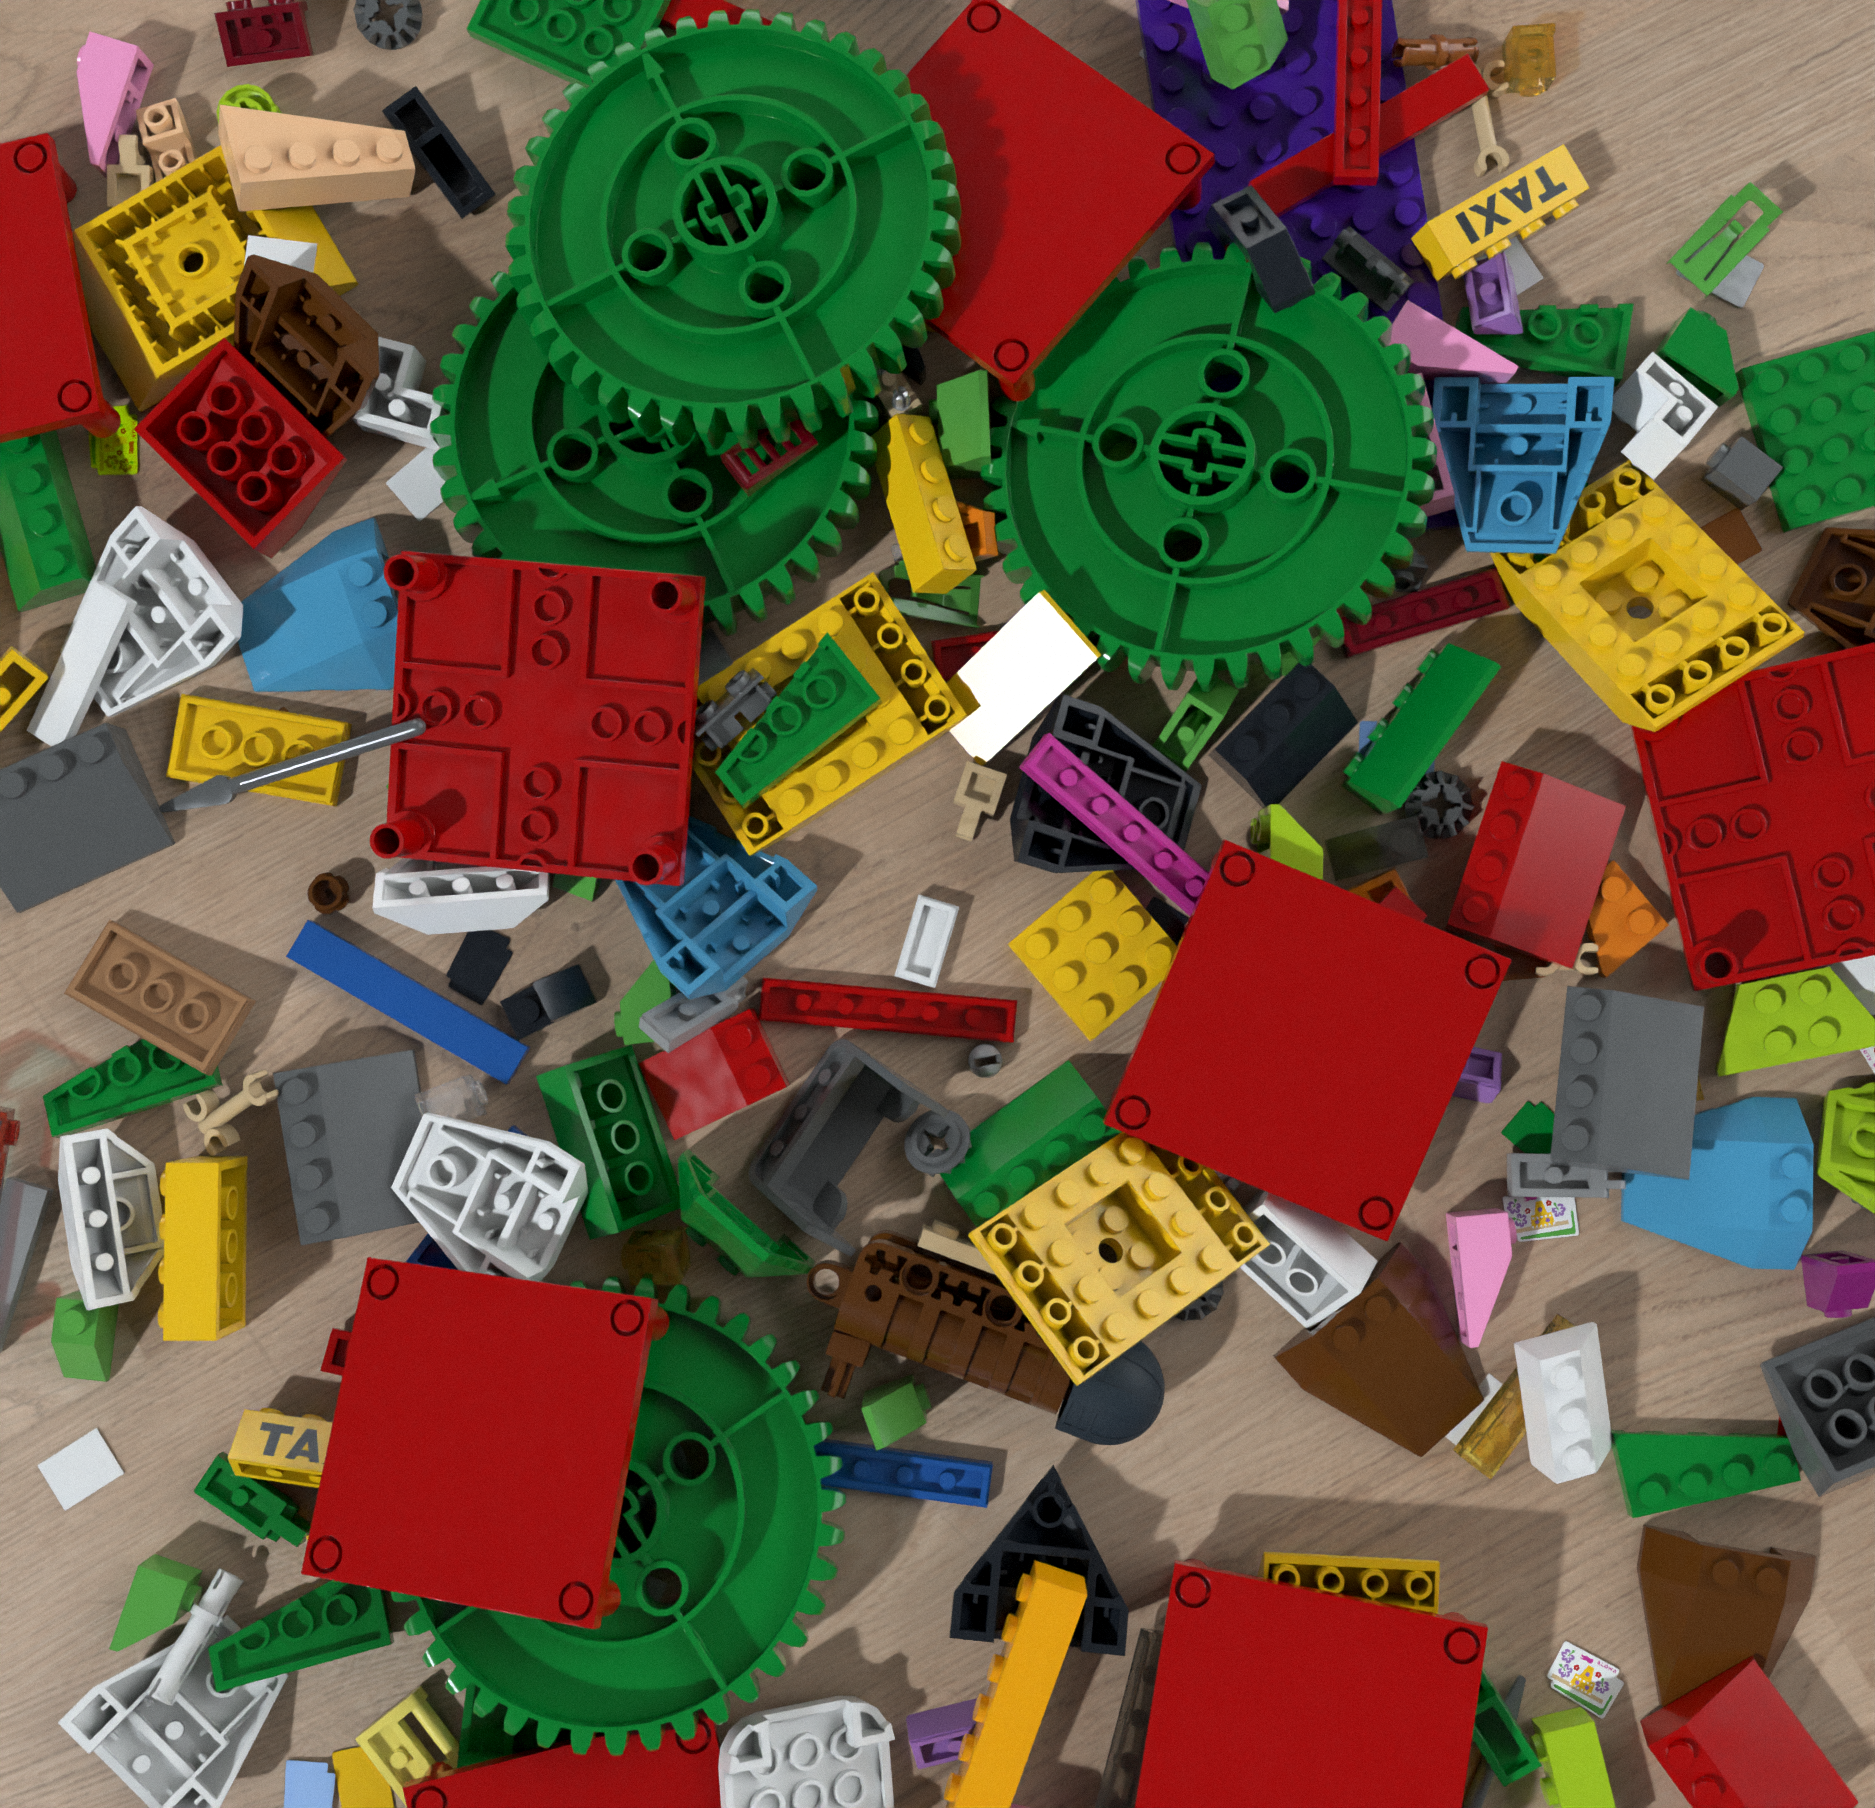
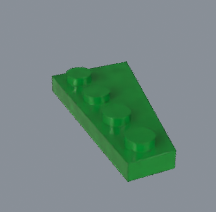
[1455,303,1634,387]
[715,632,882,809]
[43,1039,223,1138]
[1611,1430,1801,1518]
[208,1580,394,1692]

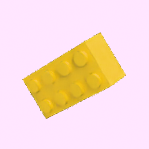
[158,1156,248,1341]

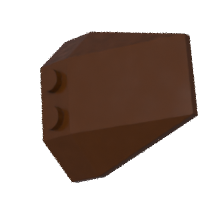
[234,254,379,440]
[1787,527,1875,649]
[1273,1242,1484,1458]
[1637,1525,1816,1707]

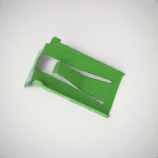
[1667,182,1783,298]
[879,560,984,628]

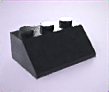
[1208,662,1358,808]

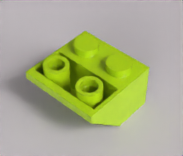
[1250,804,1323,880]

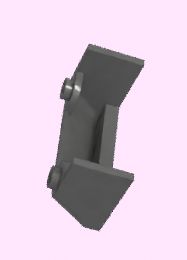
[749,1039,949,1257]

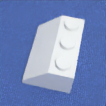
[1240,1190,1378,1330]
[1514,1322,1613,1484]

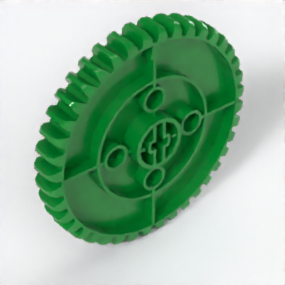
[505,9,962,450]
[430,228,879,643]
[980,242,1437,692]
[391,1276,846,1756]

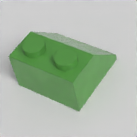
[1186,0,1288,90]
[929,370,991,479]

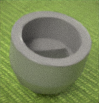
[968,1044,1002,1078]

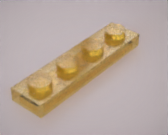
[1453,1313,1575,1480]

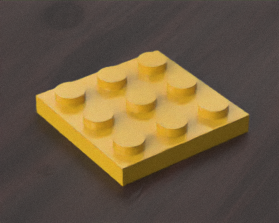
[1007,870,1177,1042]

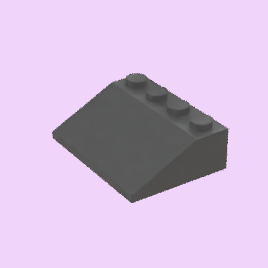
[0,723,175,913]
[1550,986,1704,1180]
[273,1050,425,1245]
[1760,1317,1875,1497]

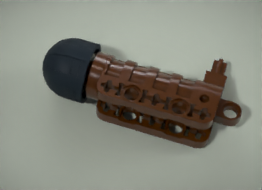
[806,1230,1165,1445]

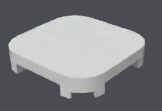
[718,1696,895,1808]

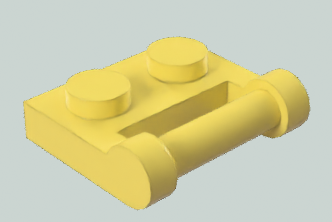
[355,1685,459,1806]

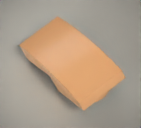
[135,98,197,182]

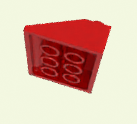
[134,338,347,559]
[1446,761,1626,969]
[1640,1656,1859,1808]

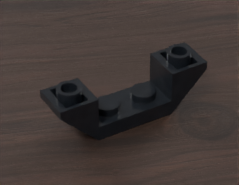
[1205,185,1315,313]

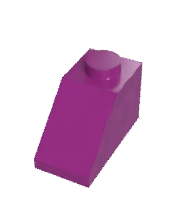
[1801,1250,1875,1318]

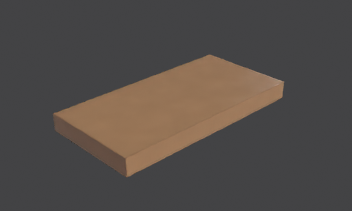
[64,919,256,1076]

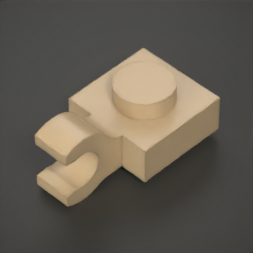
[107,135,155,209]
[953,761,1007,842]

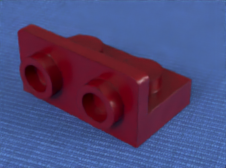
[214,0,314,67]

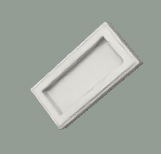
[894,895,959,988]

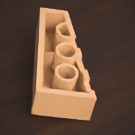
[218,105,416,212]

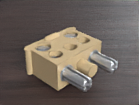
[871,368,922,422]

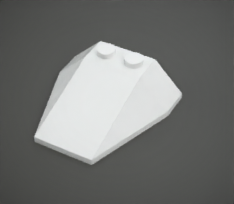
[60,506,243,717]
[391,1112,588,1282]
[58,1615,288,1808]

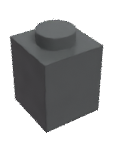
[1701,436,1783,510]

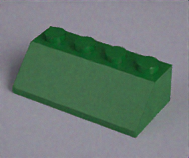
[0,430,96,612]
[1341,643,1502,815]
[536,1044,680,1240]
[940,1060,1122,1227]

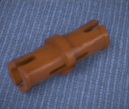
[1392,34,1479,70]

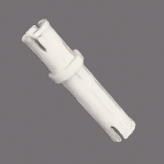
[146,1568,244,1705]

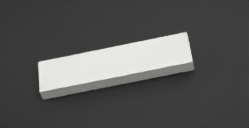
[27,581,137,747]

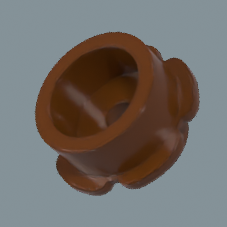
[307,872,350,914]

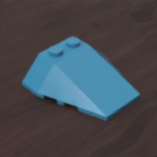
[1432,377,1614,554]
[238,517,398,692]
[615,816,817,1000]
[1621,1097,1814,1270]

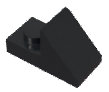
[500,964,598,1040]

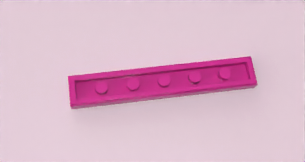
[1019,733,1209,916]

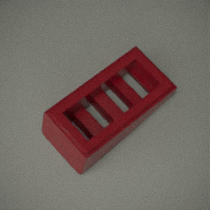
[721,419,818,497]

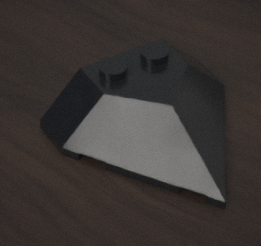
[949,1465,1129,1656]

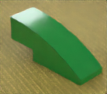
[1472,1667,1542,1787]

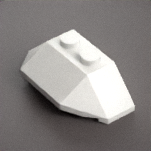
[372,858,550,935]
[58,1129,164,1310]

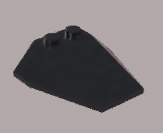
[1010,694,1202,873]

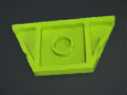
[1715,966,1875,1077]
[1816,1082,1875,1214]

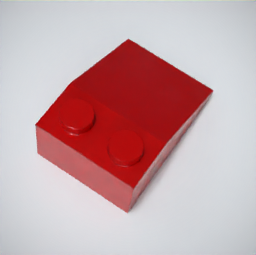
[638,1008,790,1140]

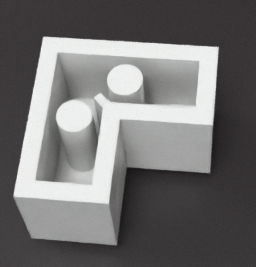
[352,337,447,450]
[1612,352,1718,480]

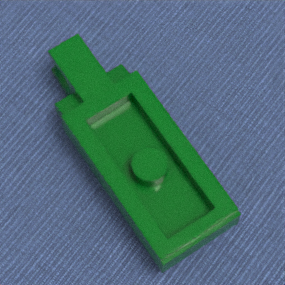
[194,1452,311,1547]

